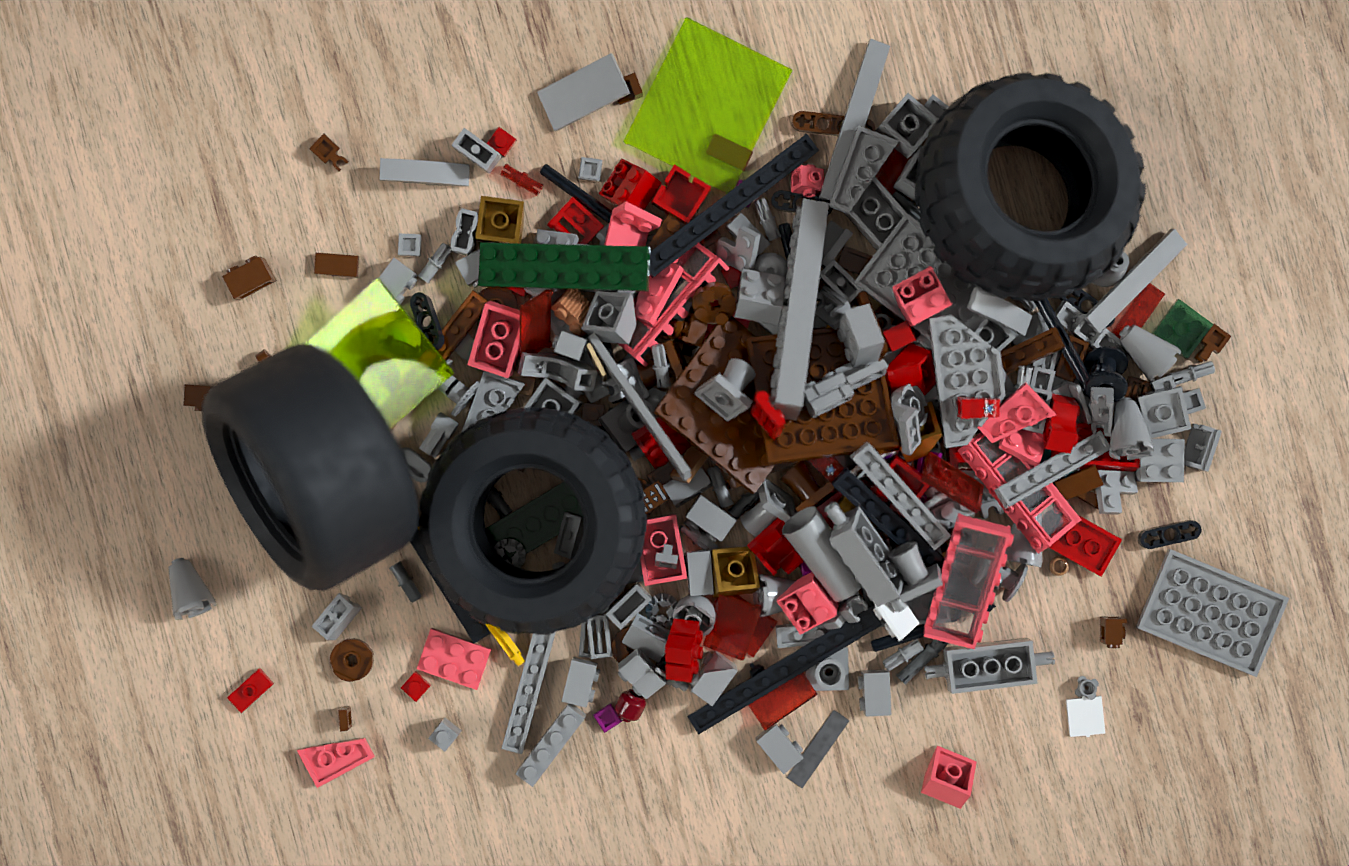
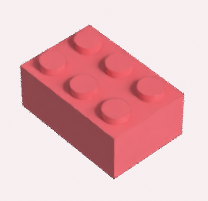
[467,301,531,378]
[640,514,687,586]

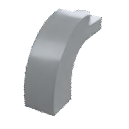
[518,352,598,392]

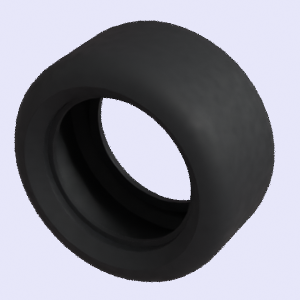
[202,344,418,591]

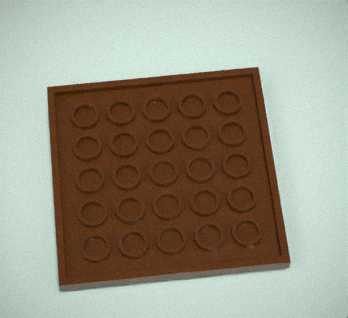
[653,316,775,494]
[746,328,899,465]

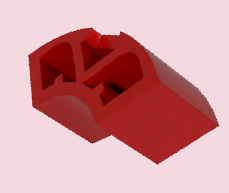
[1043,393,1080,454]

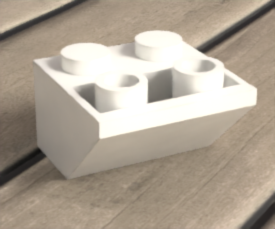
[872,602,919,641]

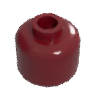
[615,689,646,722]

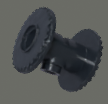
[1083,346,1128,402]

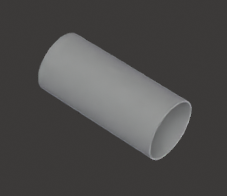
[782,507,862,601]

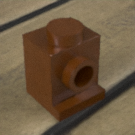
[675,313,708,348]
[1100,616,1127,648]

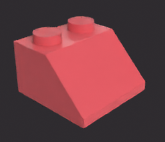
[921,746,977,809]

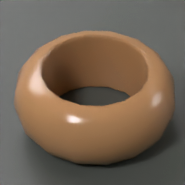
[1049,556,1069,576]

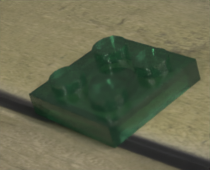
[1151,299,1213,359]

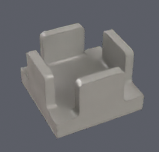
[1137,386,1191,438]

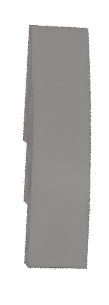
[380,158,470,186]
[967,287,1032,336]
[1055,300,1131,361]
[1023,351,1058,434]

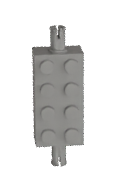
[824,502,908,612]
[924,638,1055,694]

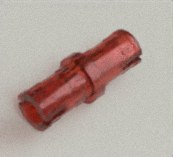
[500,163,544,196]

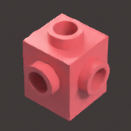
[791,165,825,198]

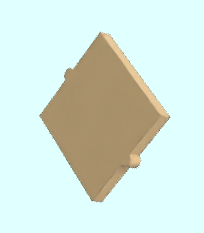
[586,343,607,382]

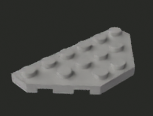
[928,315,1006,448]

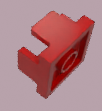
[747,518,803,575]

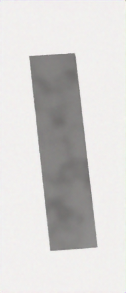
[787,710,850,788]

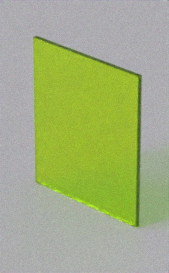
[623,17,793,194]
[305,277,455,429]

